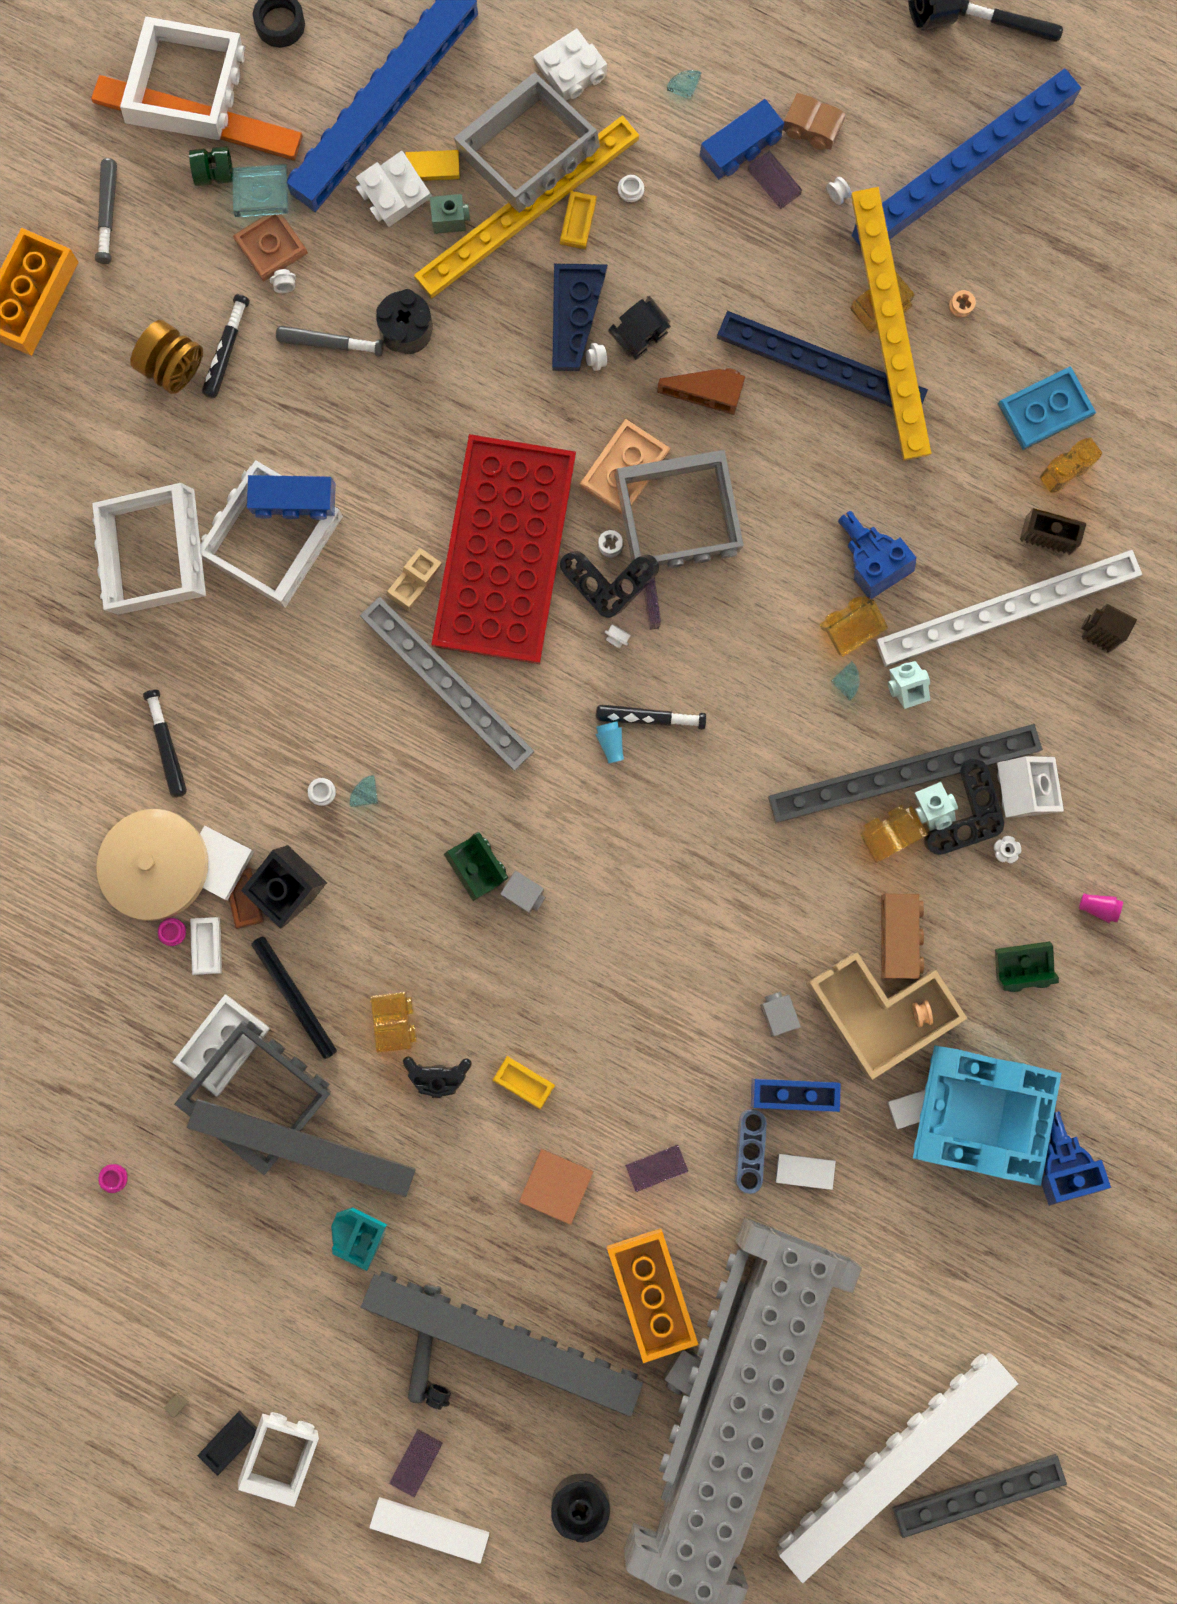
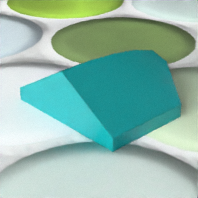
[331,1207,387,1271]

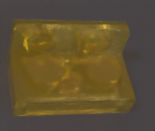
[819,596,888,657]

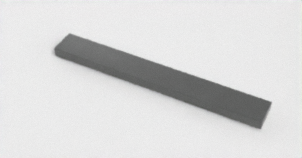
[187,1099,416,1197]

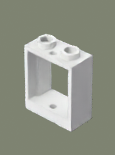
[238,1412,319,1507]

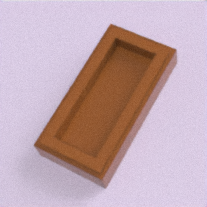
[229,868,264,929]

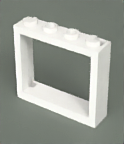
[120,16,245,140]
[200,460,343,608]
[92,483,206,615]

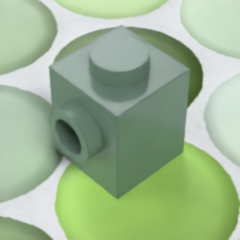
[430,194,470,234]

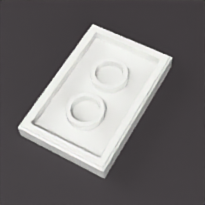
[172,994,271,1097]

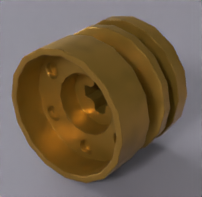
[130,320,203,394]

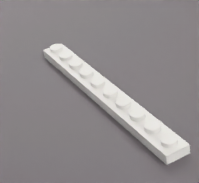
[875,550,1142,667]

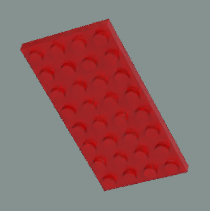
[431,434,576,665]

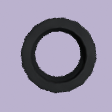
[252,0,305,48]

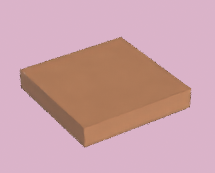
[233,207,308,282]
[519,1148,594,1225]

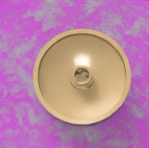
[96,809,208,921]

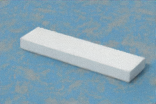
[369,1497,489,1564]

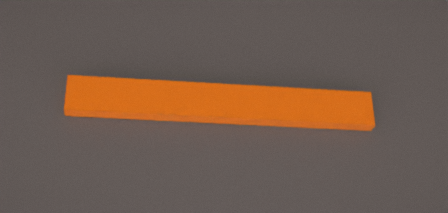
[91,75,303,161]

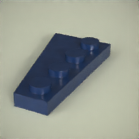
[552,263,608,371]

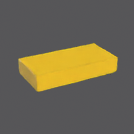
[405,150,460,181]
[560,191,597,250]
[492,1056,555,1110]

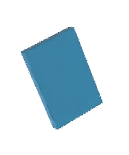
[998,366,1096,450]

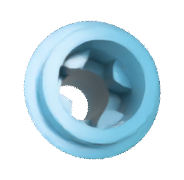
[595,721,624,763]

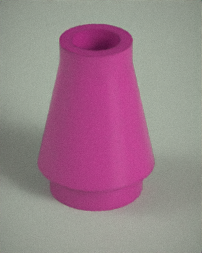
[1079,893,1123,923]

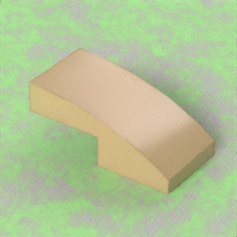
[386,548,442,611]

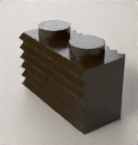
[1020,508,1086,555]
[1081,604,1137,653]

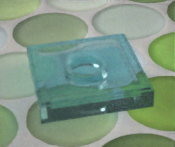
[233,164,288,217]

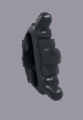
[403,1056,472,1098]

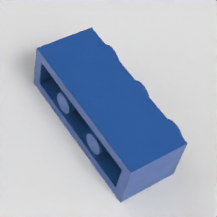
[699,99,784,180]
[247,475,336,520]
[751,1078,841,1112]

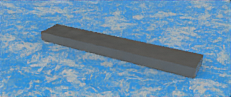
[892,1454,1067,1538]

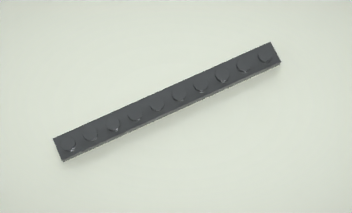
[768,724,1043,824]

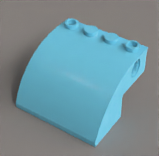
[913,1045,1062,1186]

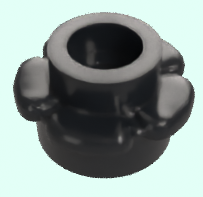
[423,1384,451,1410]

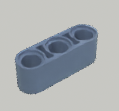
[735,1109,767,1194]

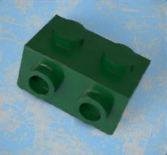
[444,832,508,901]
[995,941,1059,992]

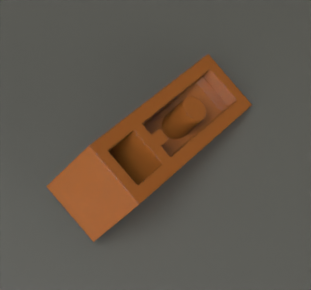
[657,368,745,415]

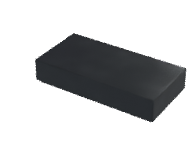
[197,1410,257,1476]

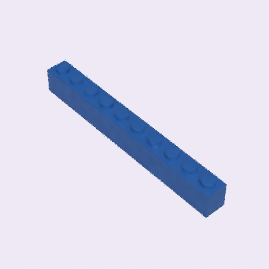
[286,0,478,213]
[851,68,1081,247]

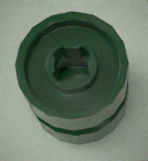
[189,146,234,186]

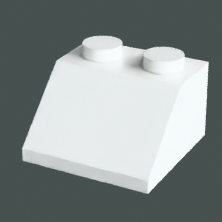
[997,756,1064,817]

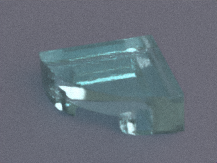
[667,70,701,99]
[831,661,860,701]
[350,775,378,807]

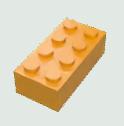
[0,228,79,356]
[607,1228,699,1363]

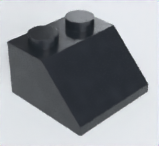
[241,845,327,929]

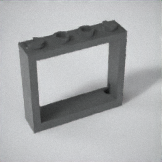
[174,1021,331,1175]

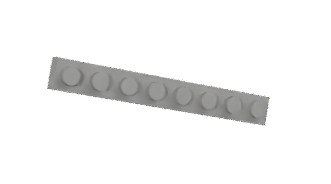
[360,597,534,772]
[659,1249,749,1484]

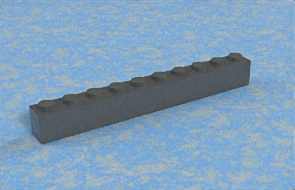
[360,1271,643,1417]

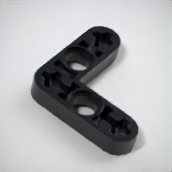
[560,551,659,618]
[924,759,1004,855]

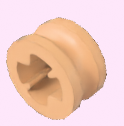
[949,290,976,317]
[912,1000,933,1027]

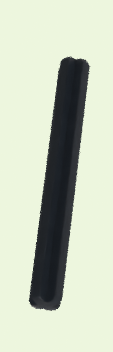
[251,936,337,1059]

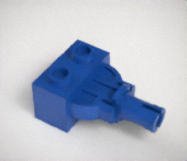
[838,511,917,600]
[1041,1111,1111,1206]

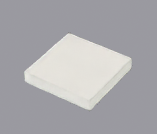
[200,825,254,901]

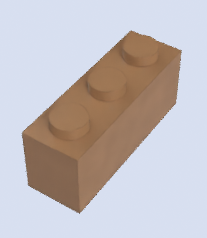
[881,893,924,980]

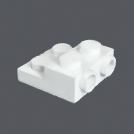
[534,29,607,101]
[356,151,432,227]

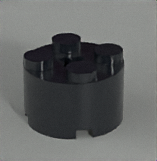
[908,0,965,31]
[376,289,433,354]
[608,295,671,360]
[551,1473,610,1543]

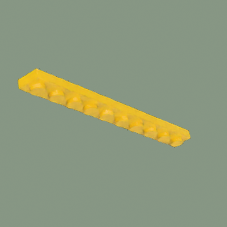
[414,115,639,299]
[851,186,932,461]

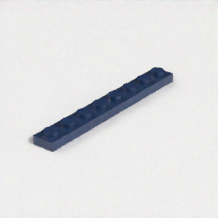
[717,311,928,408]

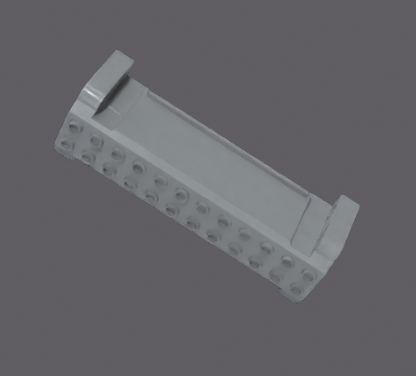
[624,1217,862,1604]

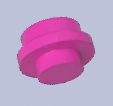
[157,918,186,946]
[98,1164,128,1193]

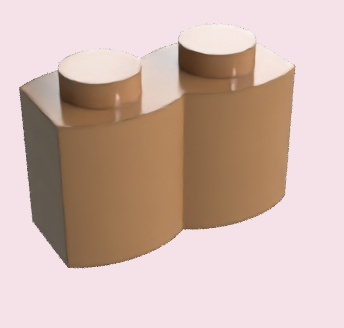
[783,93,846,150]

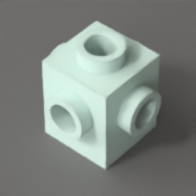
[888,661,930,709]
[915,782,958,831]

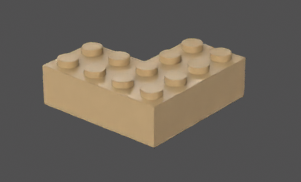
[806,952,968,1080]

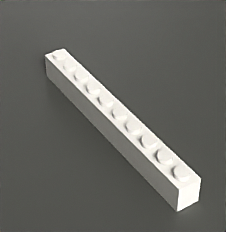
[776,1352,1018,1583]

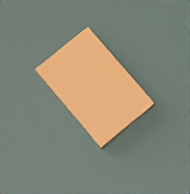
[580,419,670,514]

